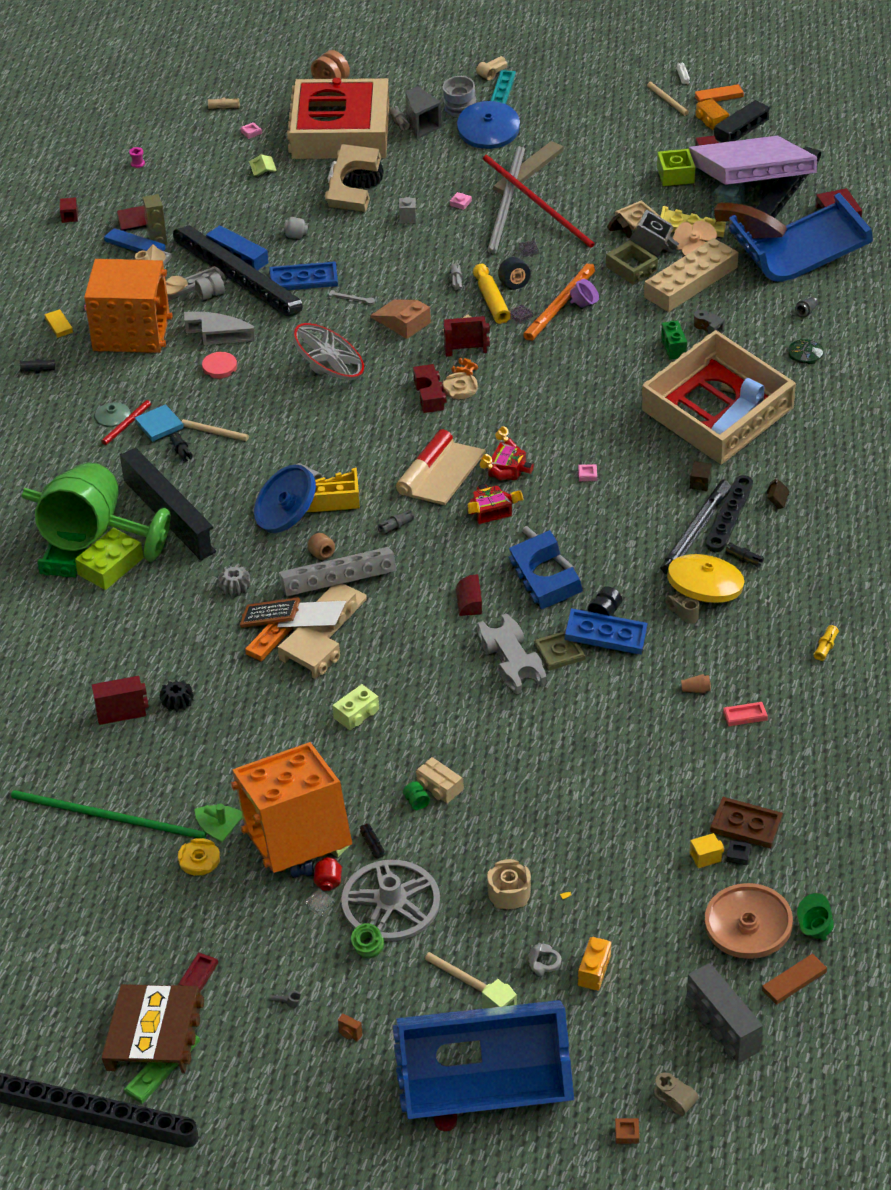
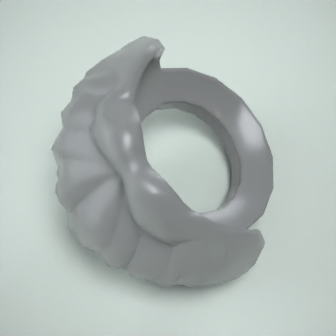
[528,943,562,977]

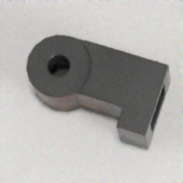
[694,310,725,334]

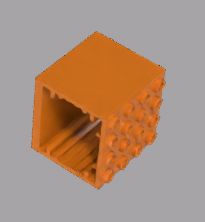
[84,259,172,353]
[231,742,352,873]

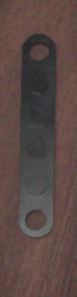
[706,475,753,552]

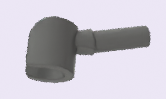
[269,991,301,1008]

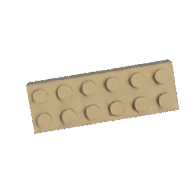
[644,238,738,312]

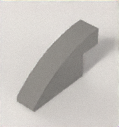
[184,312,255,345]

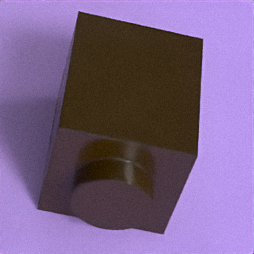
[689,461,712,491]

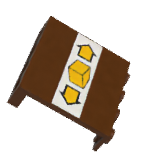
[102,984,204,1074]

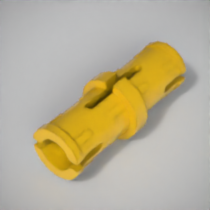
[814,625,839,661]

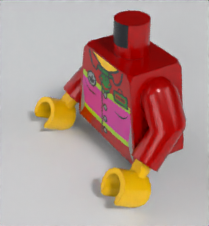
[480,426,534,480]
[467,484,524,524]

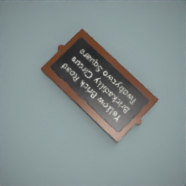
[240,597,300,628]

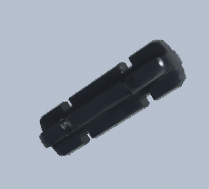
[360,823,385,859]

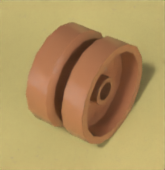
[311,50,350,79]

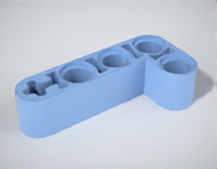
[712,378,764,435]

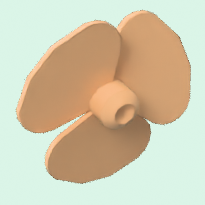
[673,221,717,256]

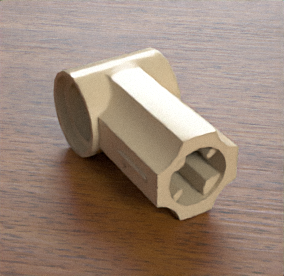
[476,56,507,81]

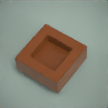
[338,1013,362,1042]
[615,1118,639,1144]

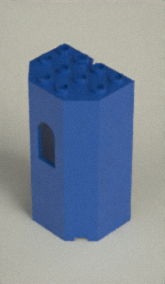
[393,1000,574,1119]

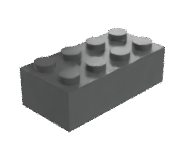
[685,963,763,1063]

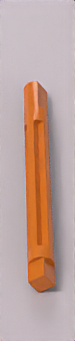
[523,264,595,341]

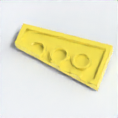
[660,206,726,237]

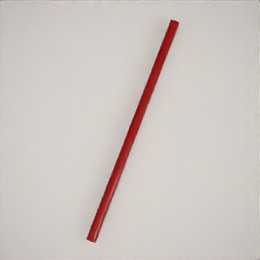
[483,155,595,248]

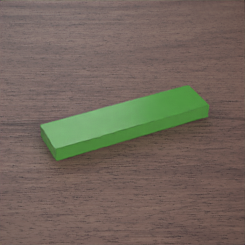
[124,1035,200,1104]

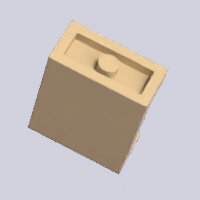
[278,626,340,679]

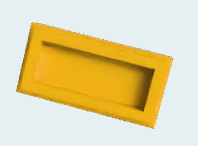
[44,309,73,338]

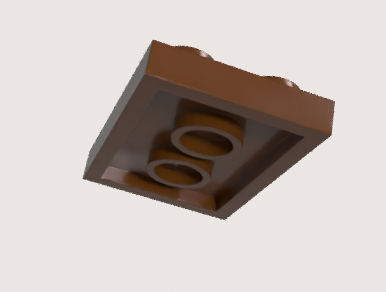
[710,797,783,849]

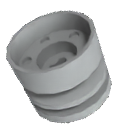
[442,76,476,117]

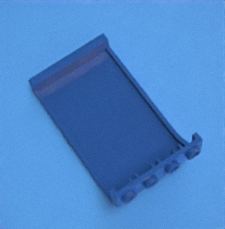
[729,193,873,282]

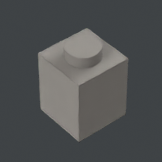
[399,197,416,223]

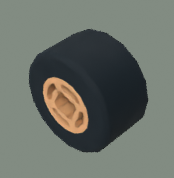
[498,257,531,290]

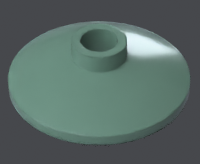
[95,402,130,427]

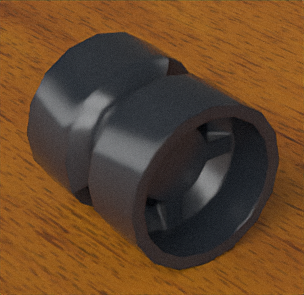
[588,586,623,616]

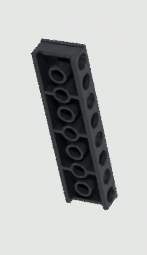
[120,447,216,561]

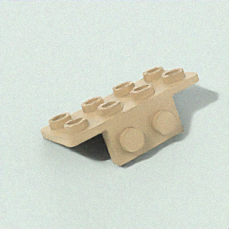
[293,583,367,638]

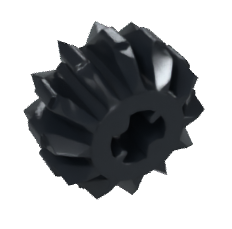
[159,679,194,712]

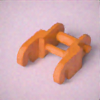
[451,358,478,376]

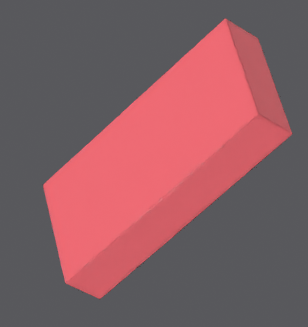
[723,702,768,726]

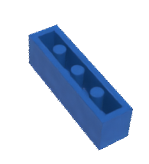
[206,225,269,270]

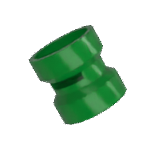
[403,781,430,811]

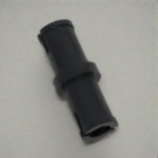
[20,358,55,372]
[170,432,193,462]
[725,543,764,568]

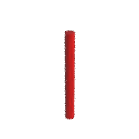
[101,400,151,445]

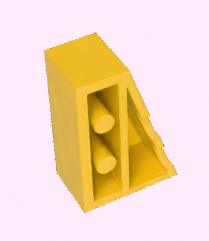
[307,467,360,512]

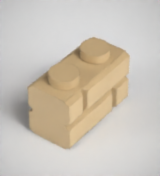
[416,757,464,803]

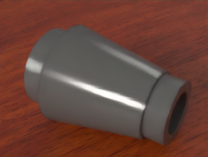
[795,297,818,317]

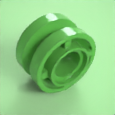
[351,923,384,958]

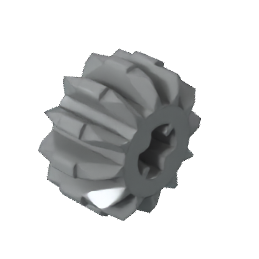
[218,565,250,596]

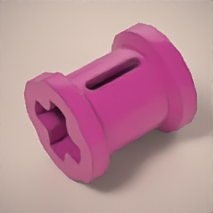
[129,147,145,168]

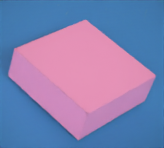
[240,122,262,139]
[578,464,597,481]

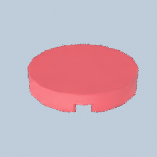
[202,352,237,378]

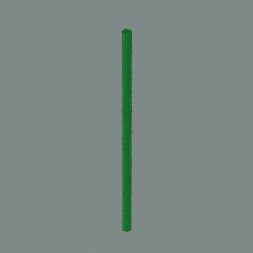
[11,790,207,839]

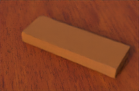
[762,953,827,1005]

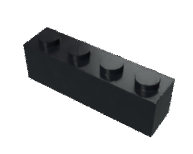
[714,100,770,143]

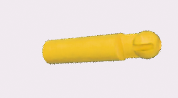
[473,264,511,324]

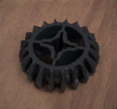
[343,162,384,190]

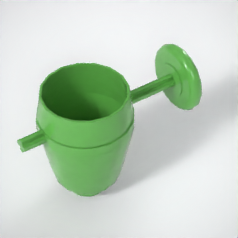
[21,462,171,562]

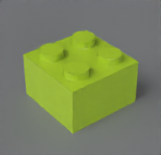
[657,149,695,186]

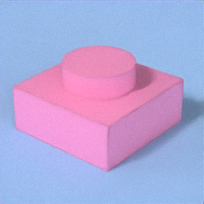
[450,192,472,210]

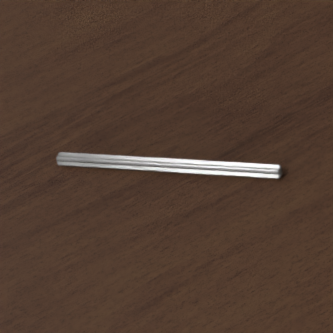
[488,146,525,254]

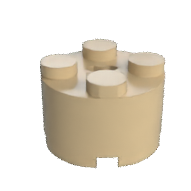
[488,859,531,909]

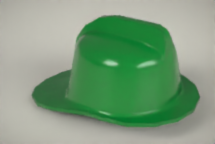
[797,893,834,941]

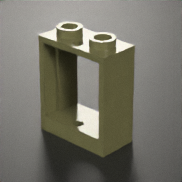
[606,240,658,285]

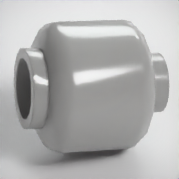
[283,217,308,239]

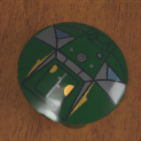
[789,339,824,364]

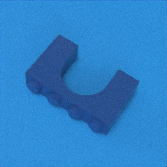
[508,530,583,609]

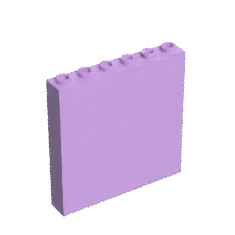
[689,136,817,185]

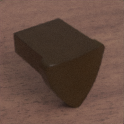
[607,213,632,238]
[767,479,790,509]

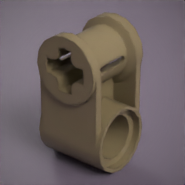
[665,592,699,623]
[654,1072,699,1116]

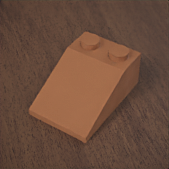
[370,299,431,339]

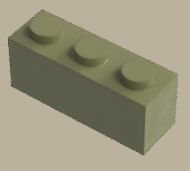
[142,194,167,245]

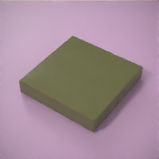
[534,631,585,670]

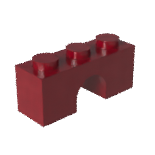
[413,364,447,413]

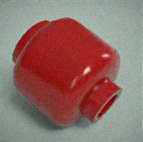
[313,858,342,891]

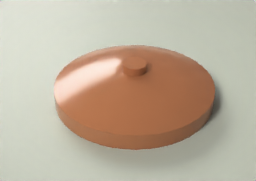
[705,883,793,959]

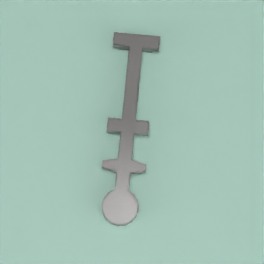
[328,290,375,305]

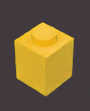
[690,833,724,868]

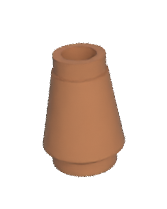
[681,674,711,693]

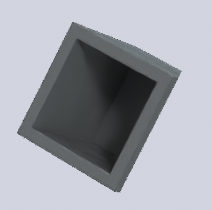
[405,86,442,139]

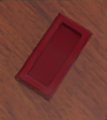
[178,952,218,992]

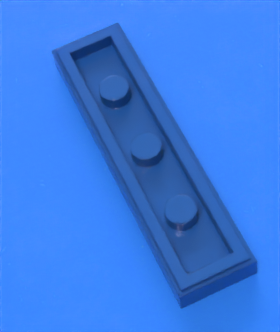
[104,228,166,252]

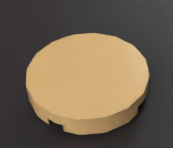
[443,372,478,399]

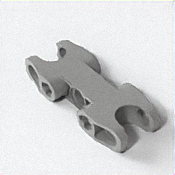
[477,613,546,694]

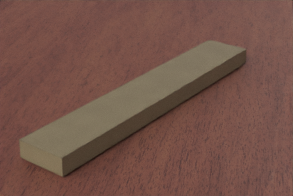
[493,141,564,195]

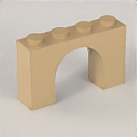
[325,144,381,212]

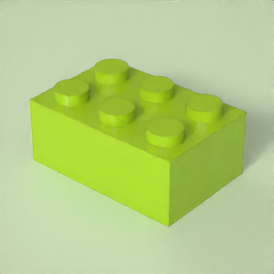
[75,527,144,590]

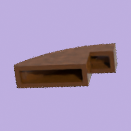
[714,203,787,239]

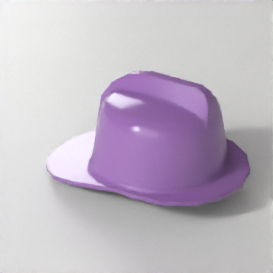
[570,279,599,308]

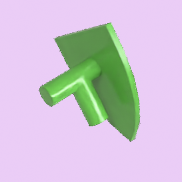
[195,804,243,842]

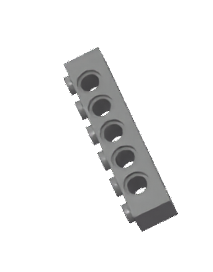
[279,547,397,596]

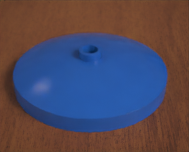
[457,101,520,149]
[254,465,316,533]

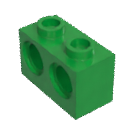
[661,320,687,360]

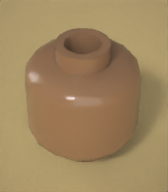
[307,533,335,560]

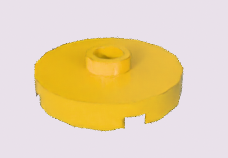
[178,838,220,876]

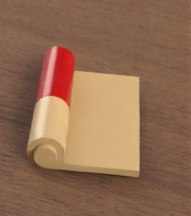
[396,429,486,505]

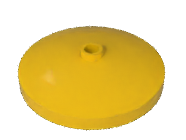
[667,554,744,603]

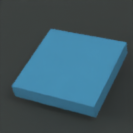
[135,404,183,442]

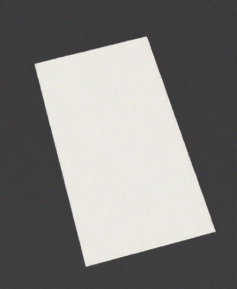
[277,601,346,627]

